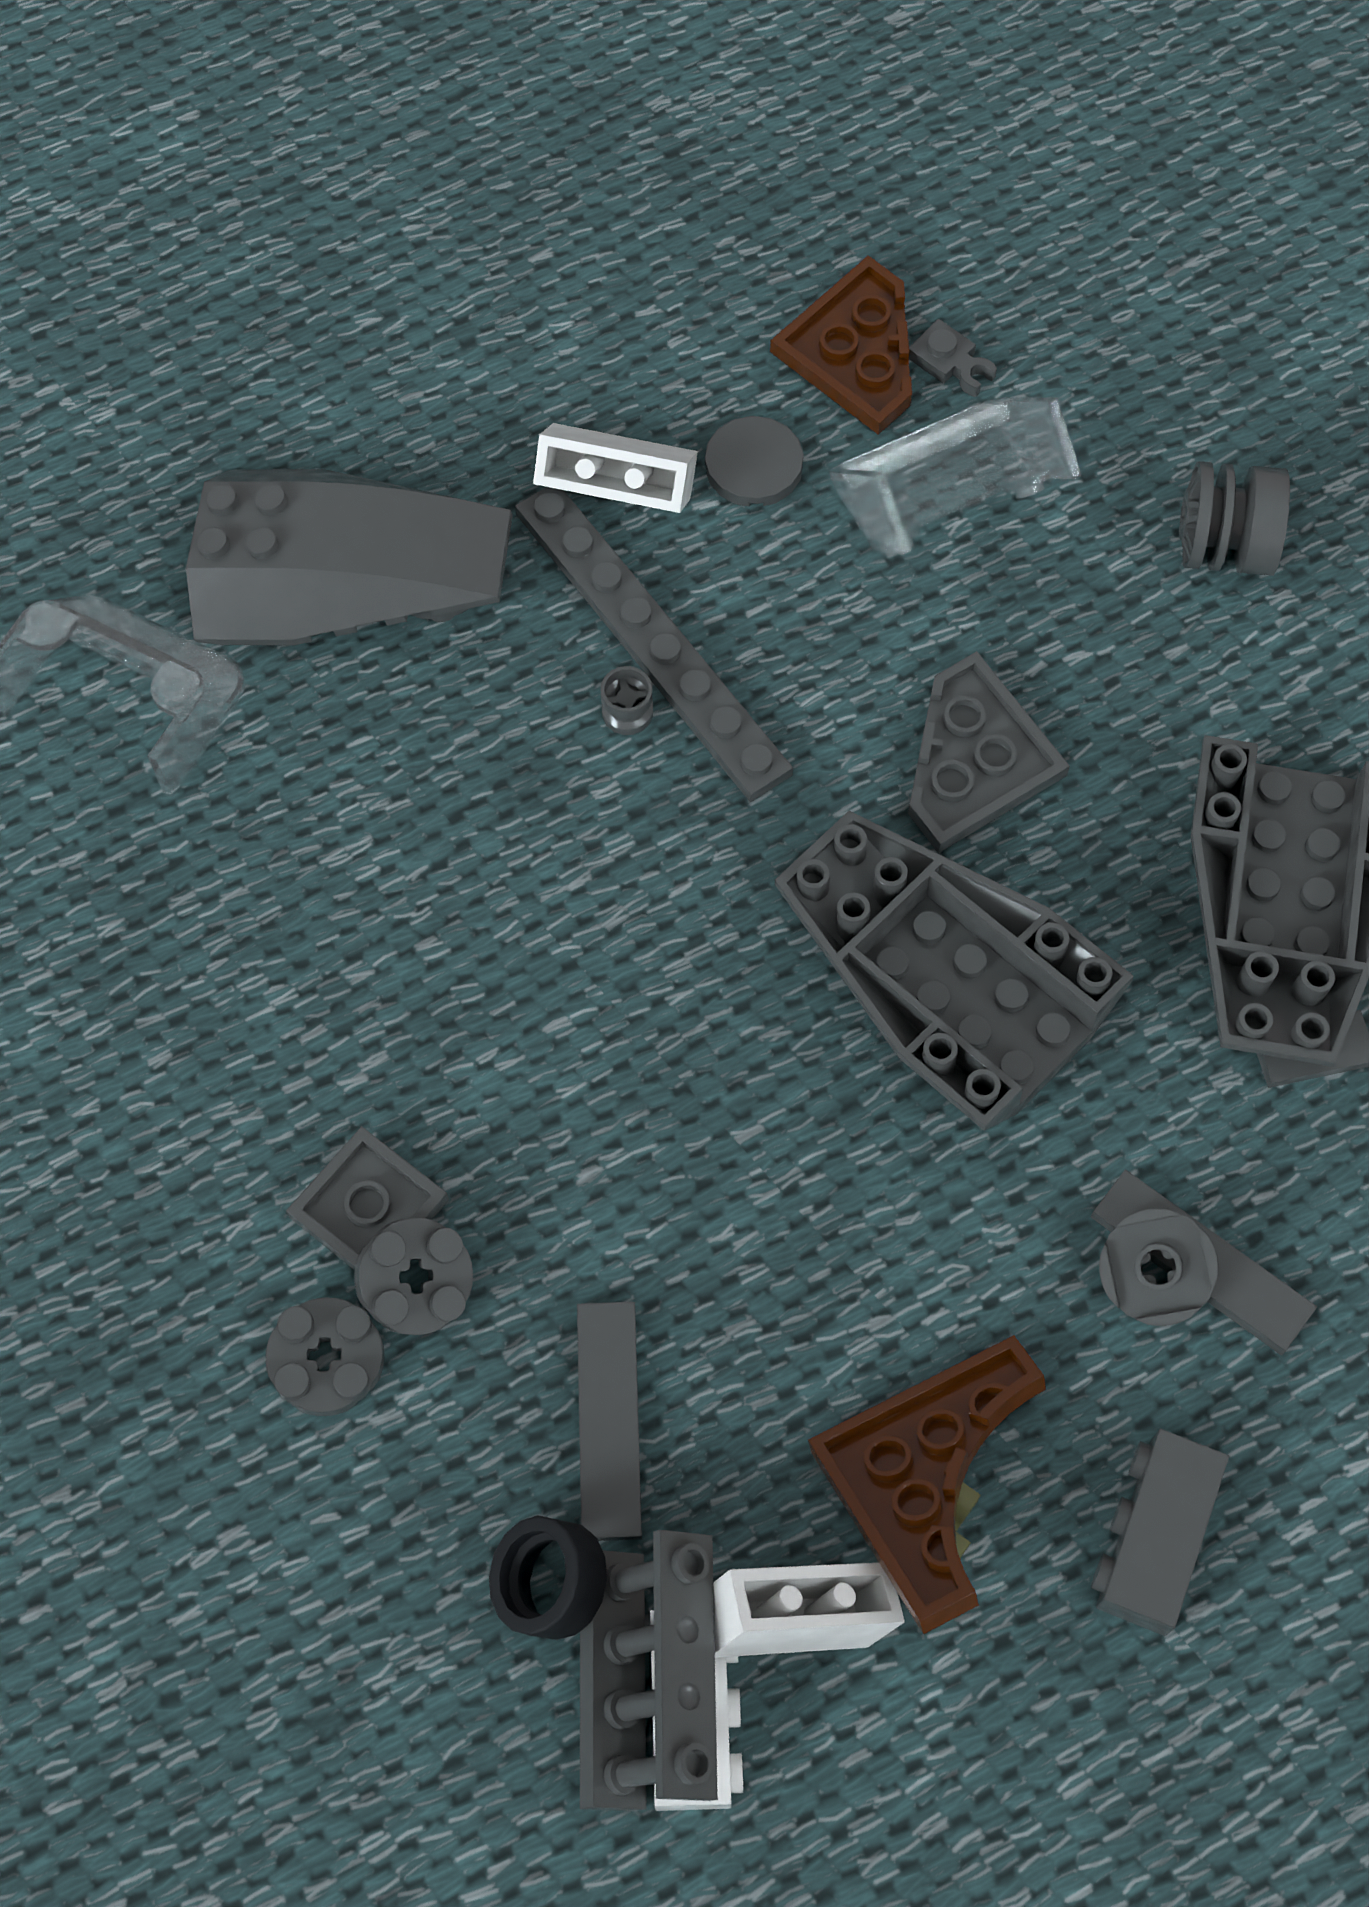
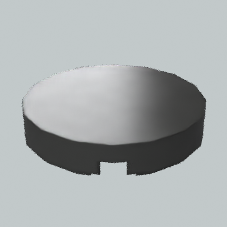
[705,416,804,506]

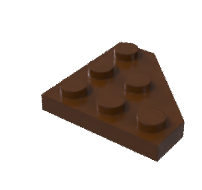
[770,255,912,435]

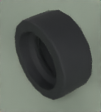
[489,1515,607,1640]

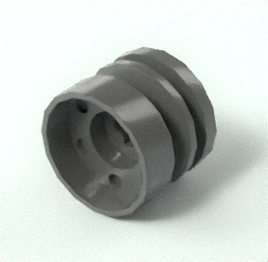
[1179,461,1290,576]

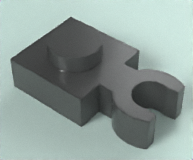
[909,319,997,397]

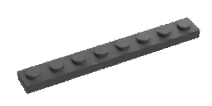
[515,487,793,803]

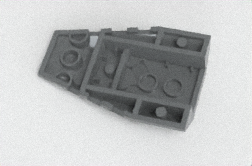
[186,469,513,645]

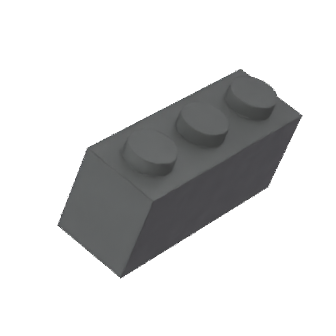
[1091,1429,1229,1636]

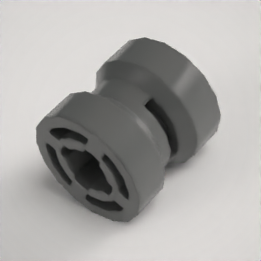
[601,666,653,735]

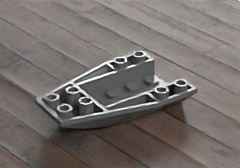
[1191,735,1369,1067]
[775,811,1134,1131]

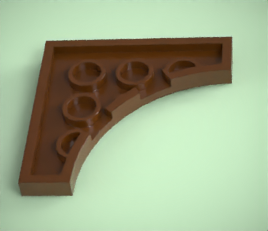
[808,1335,1046,1635]

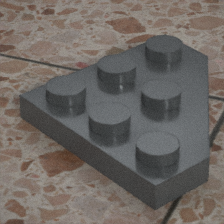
[908,651,1070,854]

